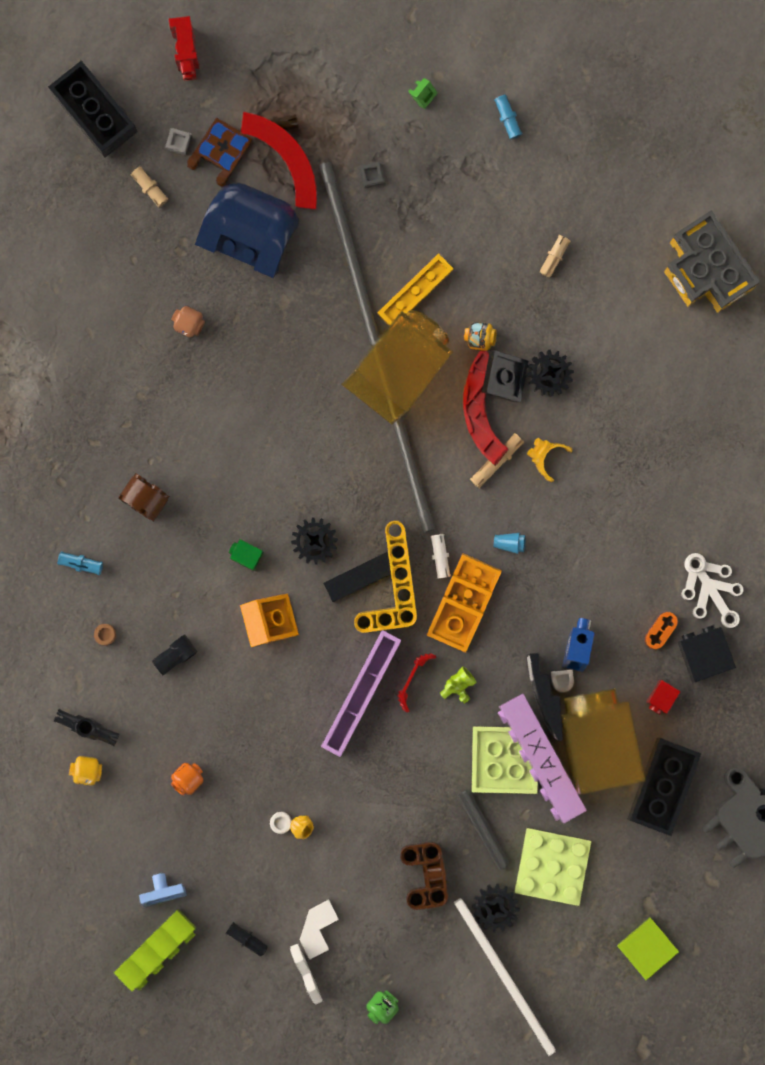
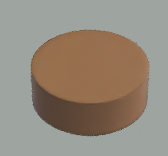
[94,624,116,646]

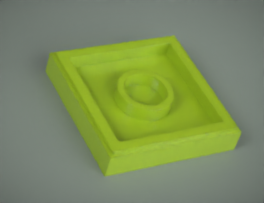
[617,917,679,980]

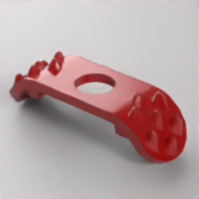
[398,653,437,713]

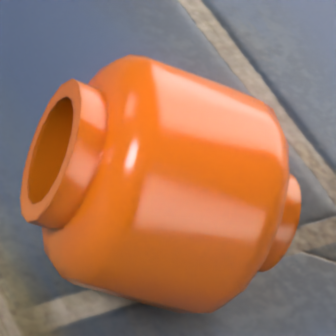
[171,763,203,795]

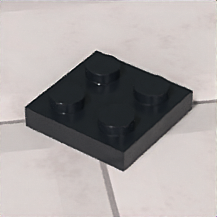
[482,350,529,402]

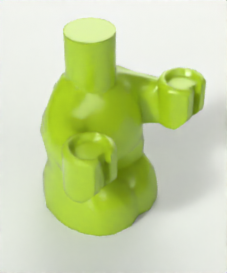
[440,666,477,704]

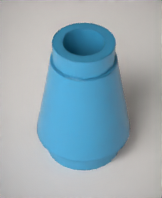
[494,533,526,554]

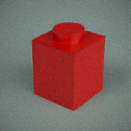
[646,680,681,715]

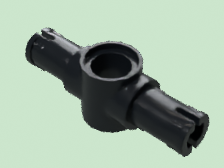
[54,709,120,746]

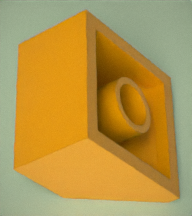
[240,593,299,647]

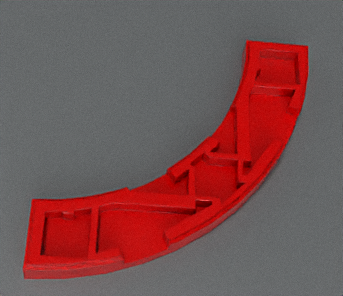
[241,112,317,210]
[463,350,509,466]

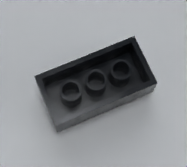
[48,60,138,158]
[627,738,701,836]

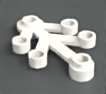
[681,553,743,628]

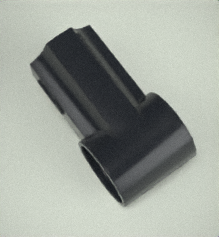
[152,634,198,676]

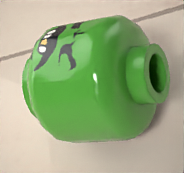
[366,990,399,1024]

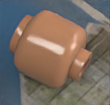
[171,306,205,338]

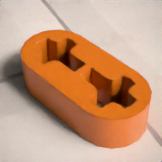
[645,612,678,649]

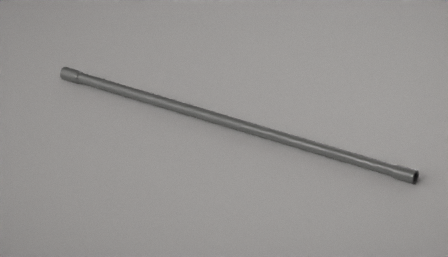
[319,162,435,533]

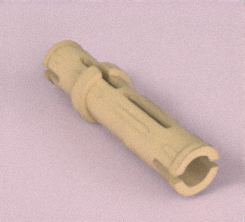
[470,433,524,489]

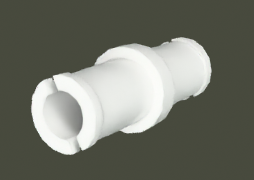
[430,534,451,579]

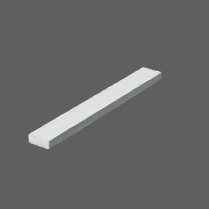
[454,898,555,1056]

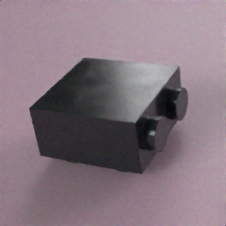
[677,625,736,683]

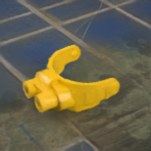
[527,438,573,482]

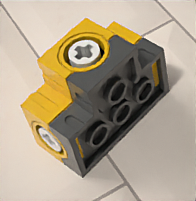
[664,210,760,313]

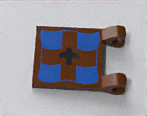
[187,118,253,187]

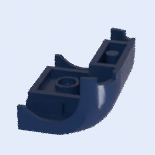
[195,183,299,278]

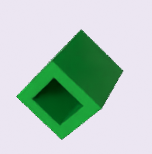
[229,539,264,571]

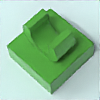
[409,78,438,109]

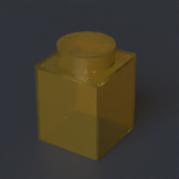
[341,310,453,425]
[561,688,646,794]

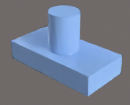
[139,873,187,907]

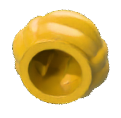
[291,815,314,839]

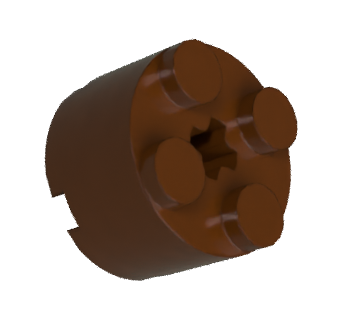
[118,473,170,522]

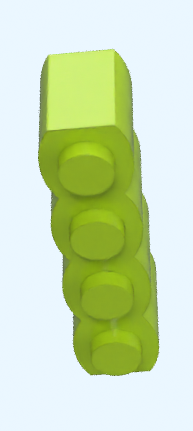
[114,909,196,991]

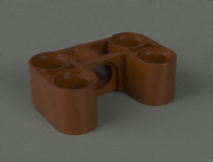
[400,842,448,910]

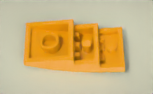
[427,553,502,653]

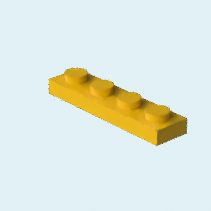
[377,254,454,329]

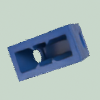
[562,618,594,672]

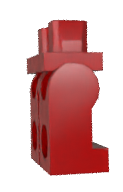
[169,16,200,81]

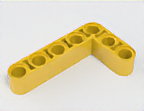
[354,520,417,633]

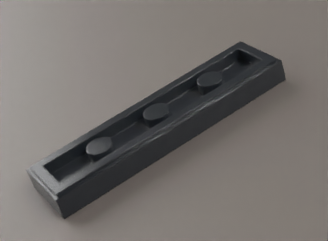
[323,546,404,602]

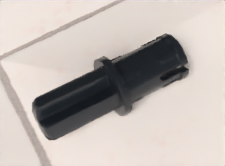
[226,922,268,957]

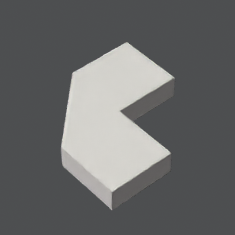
[300,899,339,960]
[290,944,322,1004]

